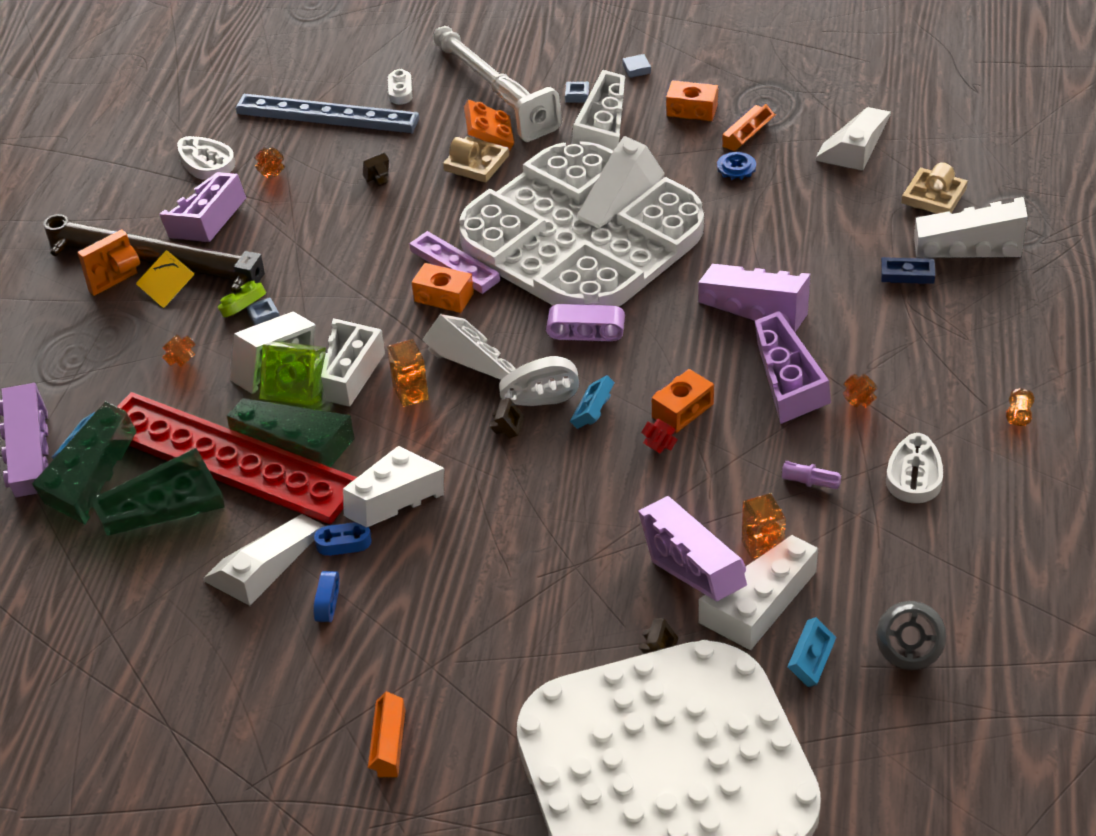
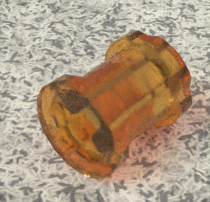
[1006,388,1035,426]

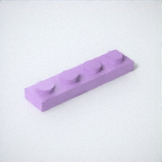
[409,231,500,294]

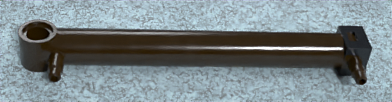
[44,214,265,293]

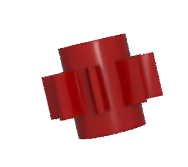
[641,419,678,453]

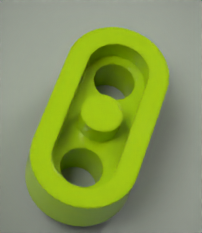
[218,281,266,317]

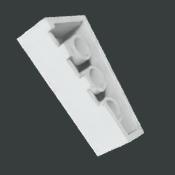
[571,70,625,151]
[698,535,818,650]

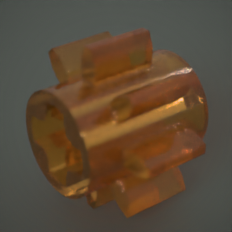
[254,147,285,177]
[162,334,196,368]
[843,373,878,408]

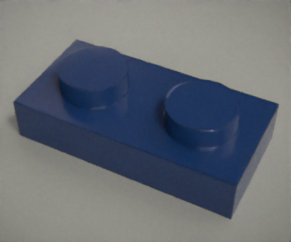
[881,257,935,284]

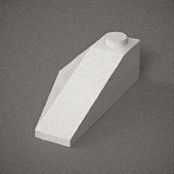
[422,314,515,380]

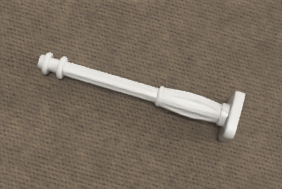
[433,26,562,142]

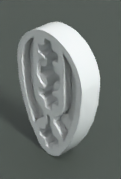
[177,136,235,180]
[499,356,579,406]
[886,433,943,503]

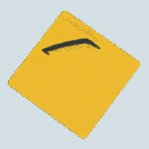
[136,250,194,308]

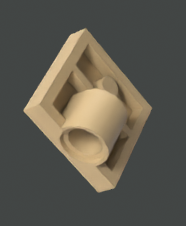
[443,136,509,183]
[901,163,968,214]

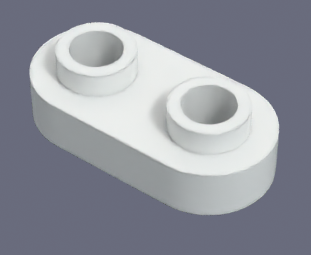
[388,69,412,105]

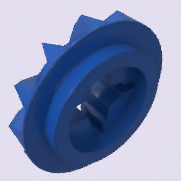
[717,152,756,180]

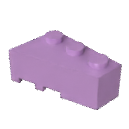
[159,172,246,242]

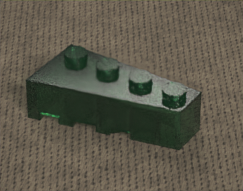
[227,398,355,467]
[32,401,137,525]
[90,448,225,536]

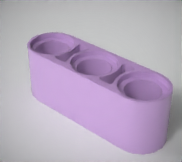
[546,304,625,341]

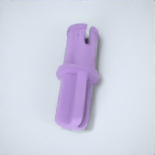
[782,461,841,489]

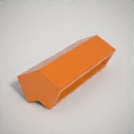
[722,104,775,151]
[368,691,405,777]

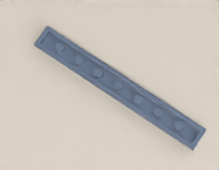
[236,94,419,133]

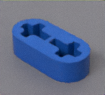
[314,522,372,555]
[314,571,340,622]

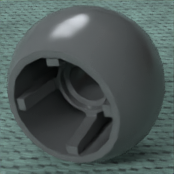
[876,601,947,671]

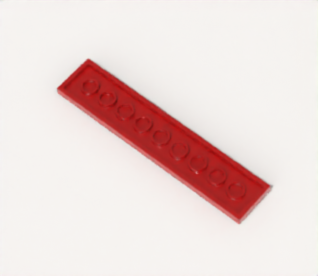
[98,392,357,525]

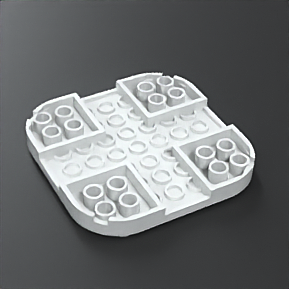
[460,141,704,307]
[517,640,821,836]

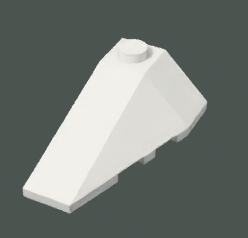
[816,107,890,170]
[577,136,664,229]
[204,514,325,606]

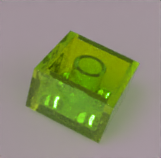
[259,341,326,405]

